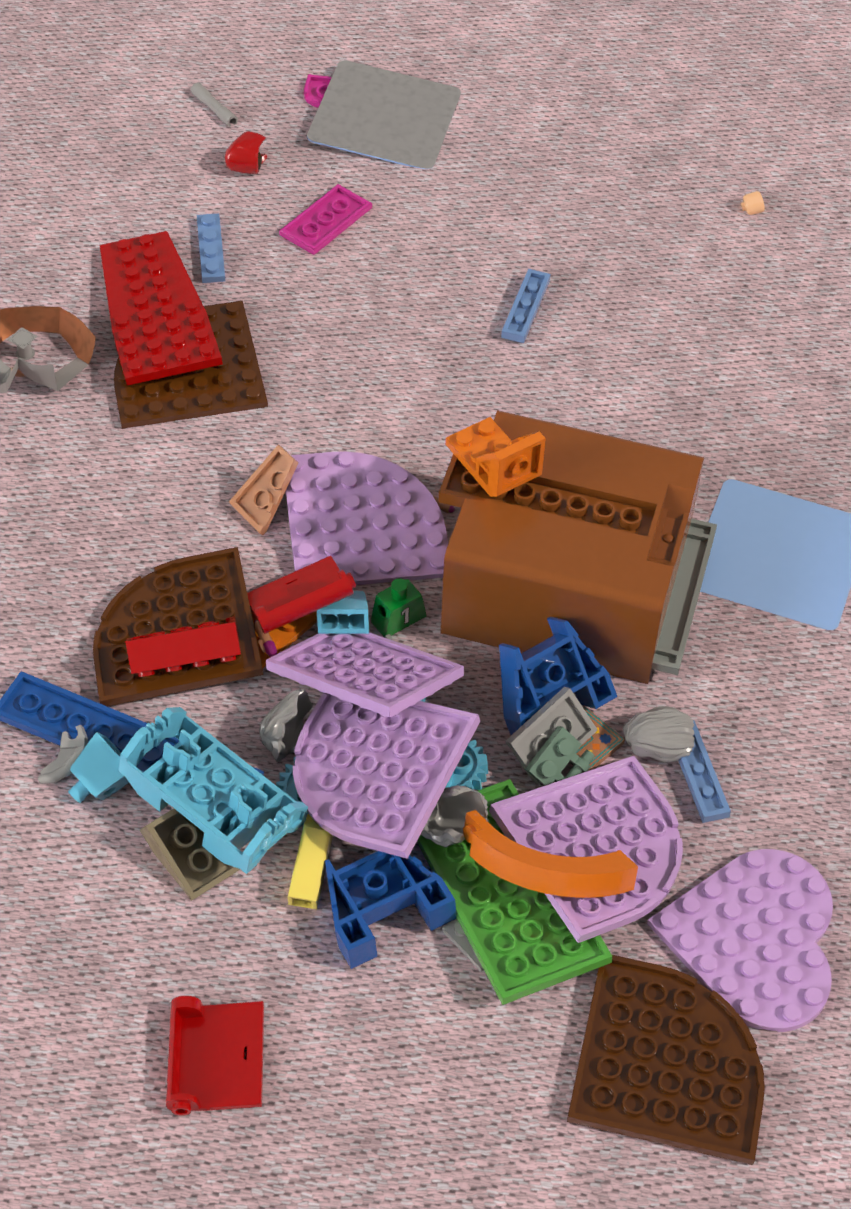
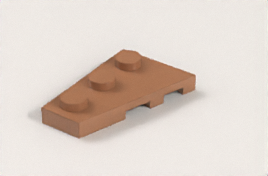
[229,444,299,535]

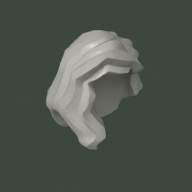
[259,689,313,762]
[623,706,694,763]
[421,785,488,847]

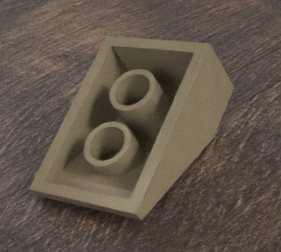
[140,809,240,901]

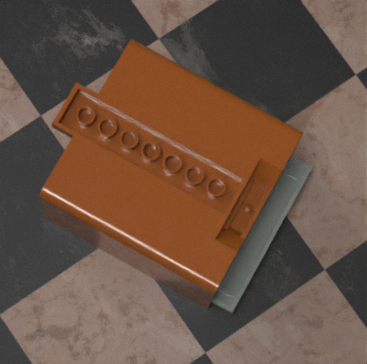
[438,410,717,684]

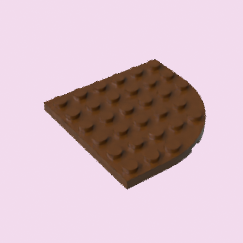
[114,300,268,429]
[93,547,264,707]
[567,954,765,1165]

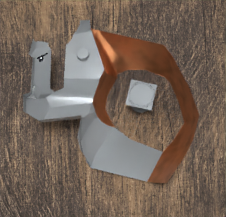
[0,306,96,393]

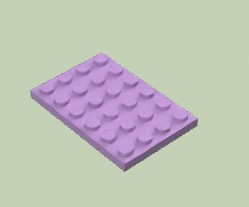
[266,632,464,717]

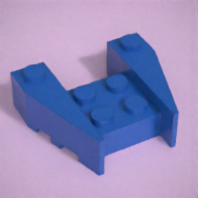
[499,617,617,735]
[325,851,457,969]

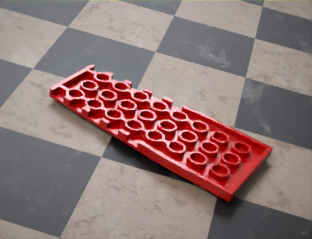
[100,231,223,386]

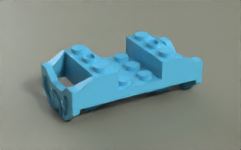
[119,707,308,874]

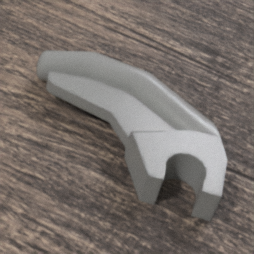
[38,725,88,784]

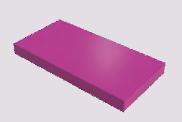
[279,184,372,255]

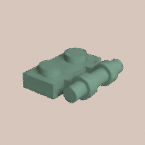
[524,726,595,786]

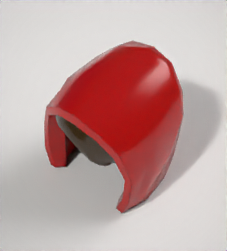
[224,131,267,174]

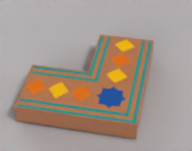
[576,706,625,771]

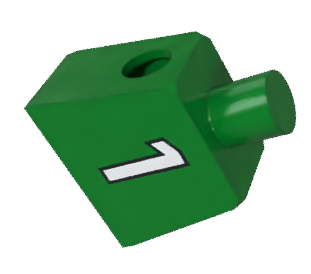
[370,578,427,638]

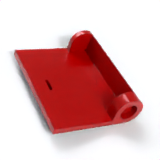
[247,555,356,634]
[166,996,264,1116]

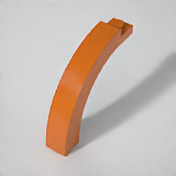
[463,810,638,898]

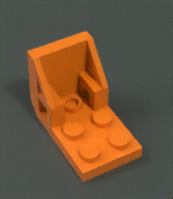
[445,417,546,497]

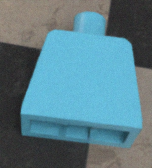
[317,591,369,634]
[68,732,129,803]

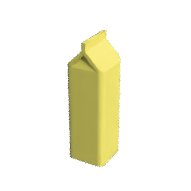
[287,814,333,910]

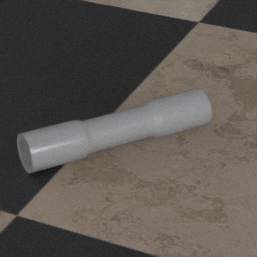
[191,83,238,127]

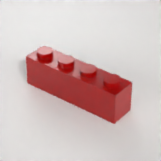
[125,616,241,677]

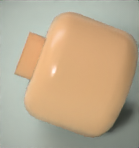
[741,191,765,215]

